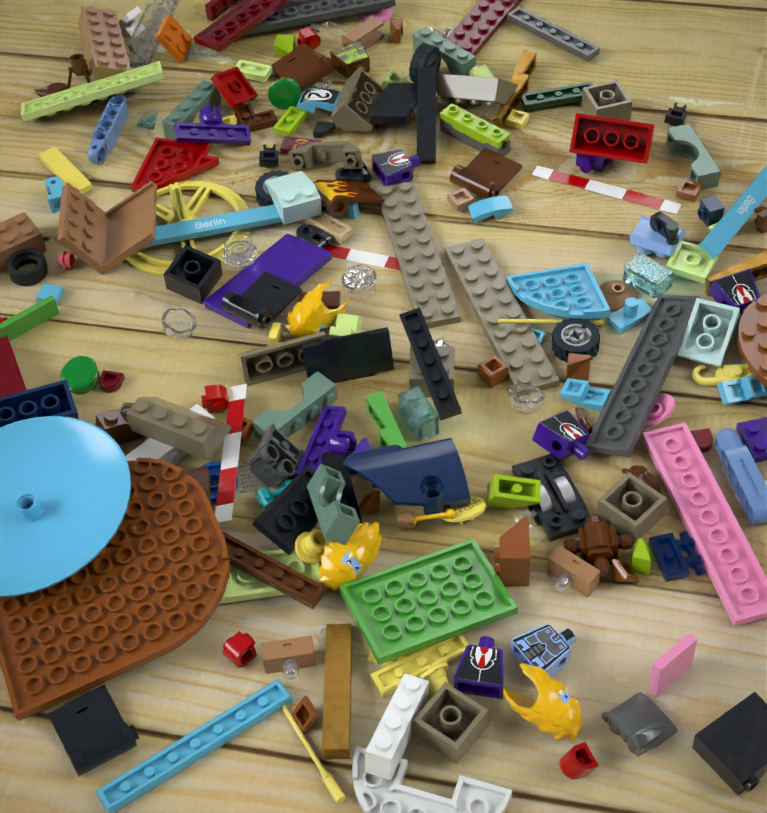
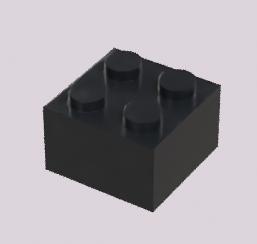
[163,245,223,304]

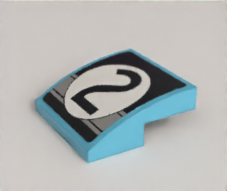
[296,88,342,113]

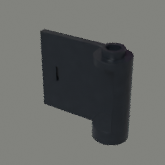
[221,271,302,329]
[48,684,140,777]

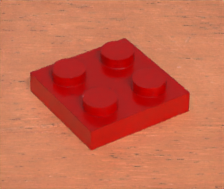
[211,66,258,108]

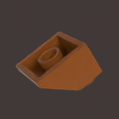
[494,517,530,587]

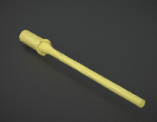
[497,318,604,326]
[281,705,346,804]

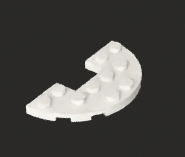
[352,746,512,813]

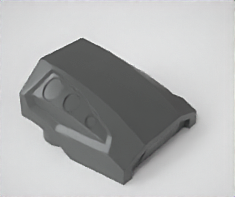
[249,423,304,489]
[602,692,678,757]

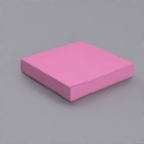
[649,633,697,697]

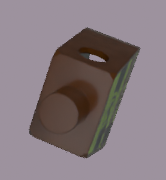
[330,41,370,79]

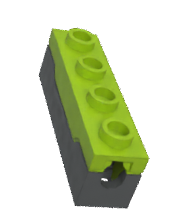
[440,104,511,156]

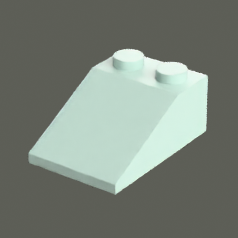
[265,171,321,225]
[677,298,740,367]

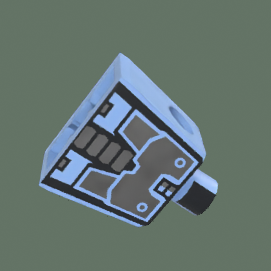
[511,624,576,678]

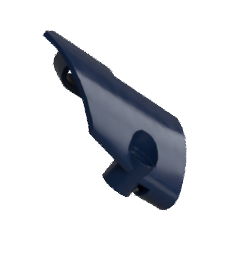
[343,438,471,515]

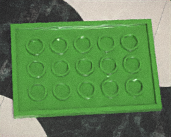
[339,538,518,665]

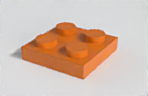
[155,14,193,63]

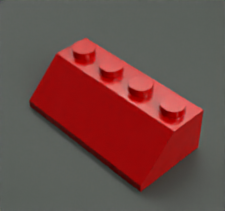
[569,113,655,164]

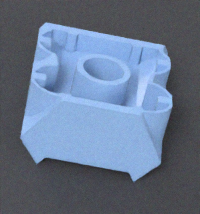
[630,215,686,257]

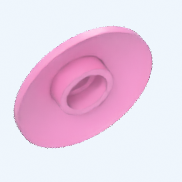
[358,7,393,22]
[644,393,675,427]

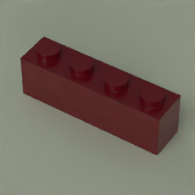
[0,335,27,397]

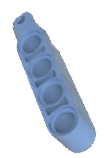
[88,95,129,164]
[715,428,767,525]

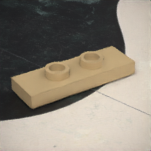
[299,211,354,244]

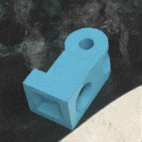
[45,177,64,213]

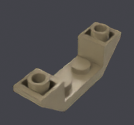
[288,141,364,170]

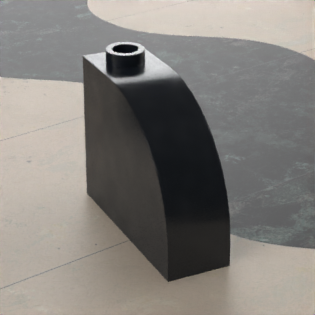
[692,692,767,796]

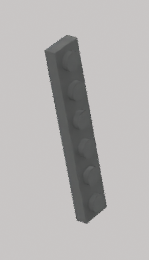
[507,7,600,62]

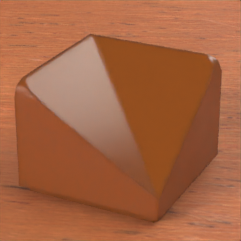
[387,18,403,44]
[566,353,591,381]
[478,355,509,388]

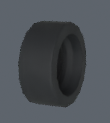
[7,249,48,286]

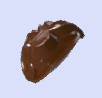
[622,465,661,494]

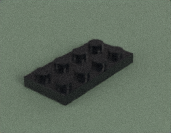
[252,466,319,555]

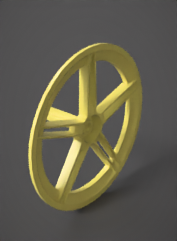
[125,181,251,276]

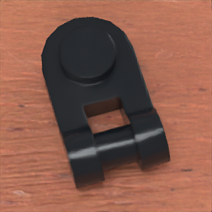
[335,163,372,183]
[650,211,679,245]
[296,224,333,249]

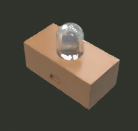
[547,546,600,598]
[261,635,316,680]

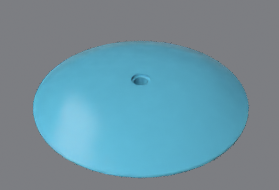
[0,416,131,597]

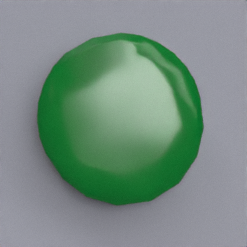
[268,77,301,110]
[60,356,100,395]

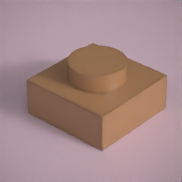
[447,188,475,211]

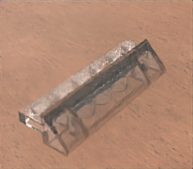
[127,0,180,67]

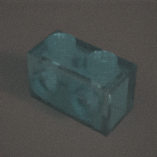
[623,252,674,299]
[397,386,439,442]

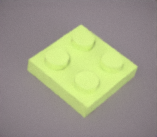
[665,240,719,284]

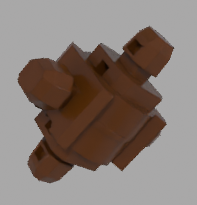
[563,514,633,576]

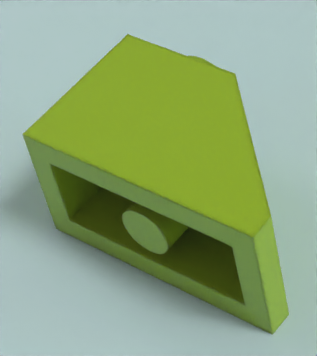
[486,474,541,509]

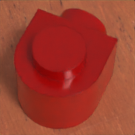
[297,27,321,50]
[201,385,229,413]
[223,631,257,668]
[559,742,599,780]

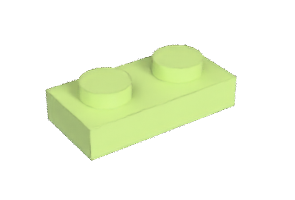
[235,59,273,82]

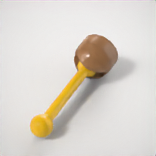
[398,509,455,531]

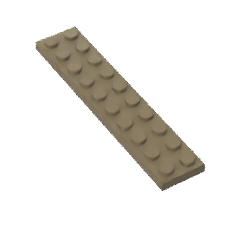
[375,181,461,329]
[445,238,559,397]

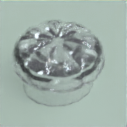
[222,233,258,269]
[341,264,378,300]

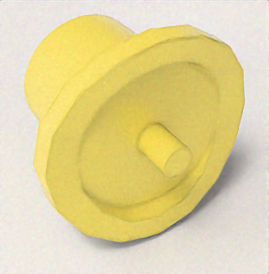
[295,530,329,564]
[418,662,450,697]

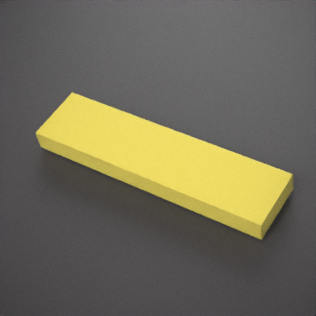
[39,147,93,194]
[370,634,469,698]

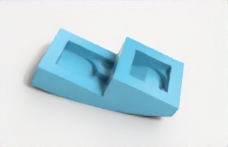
[468,196,514,224]
[717,375,767,406]
[560,378,611,412]

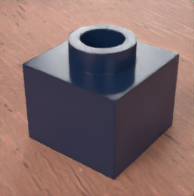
[697,195,724,227]

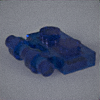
[649,531,706,582]

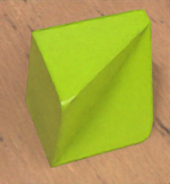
[274,34,296,56]
[631,538,654,575]

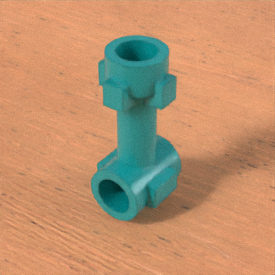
[256,479,291,510]

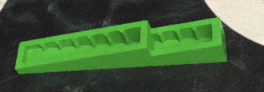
[366,390,423,507]

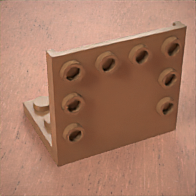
[57,181,157,275]

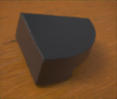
[313,121,336,138]

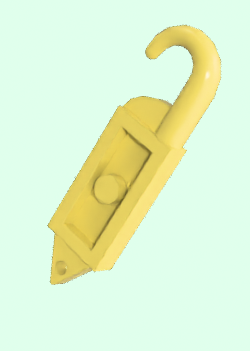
[692,364,752,386]

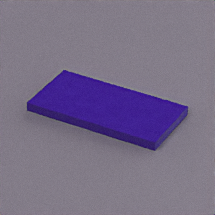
[203,233,333,329]

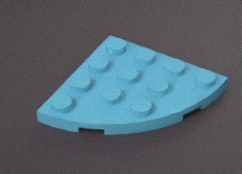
[506,263,611,320]

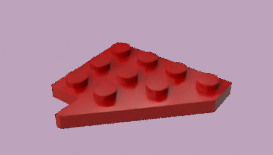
[131,137,220,192]

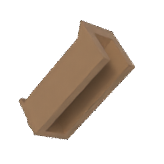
[342,15,385,49]

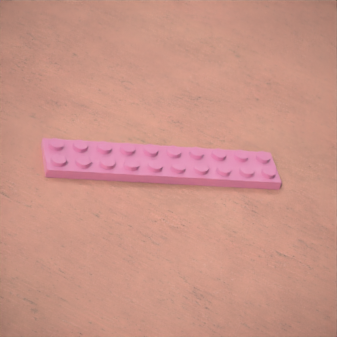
[641,422,767,626]

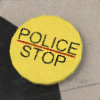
[441,496,486,525]

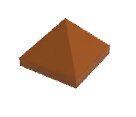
[358,490,381,515]
[611,559,639,584]
[291,696,319,734]

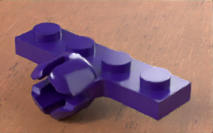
[174,106,251,145]
[296,406,357,476]

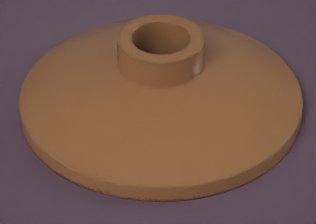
[599,280,639,311]

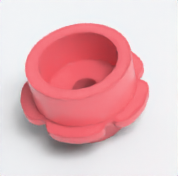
[58,250,75,270]

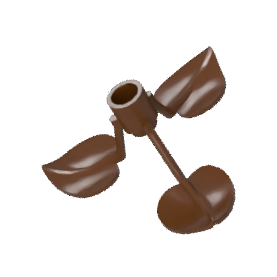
[35,54,115,107]

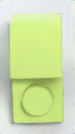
[329,313,362,338]

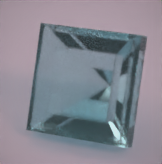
[137,111,158,130]

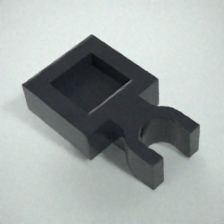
[664,103,688,127]
[259,144,279,168]

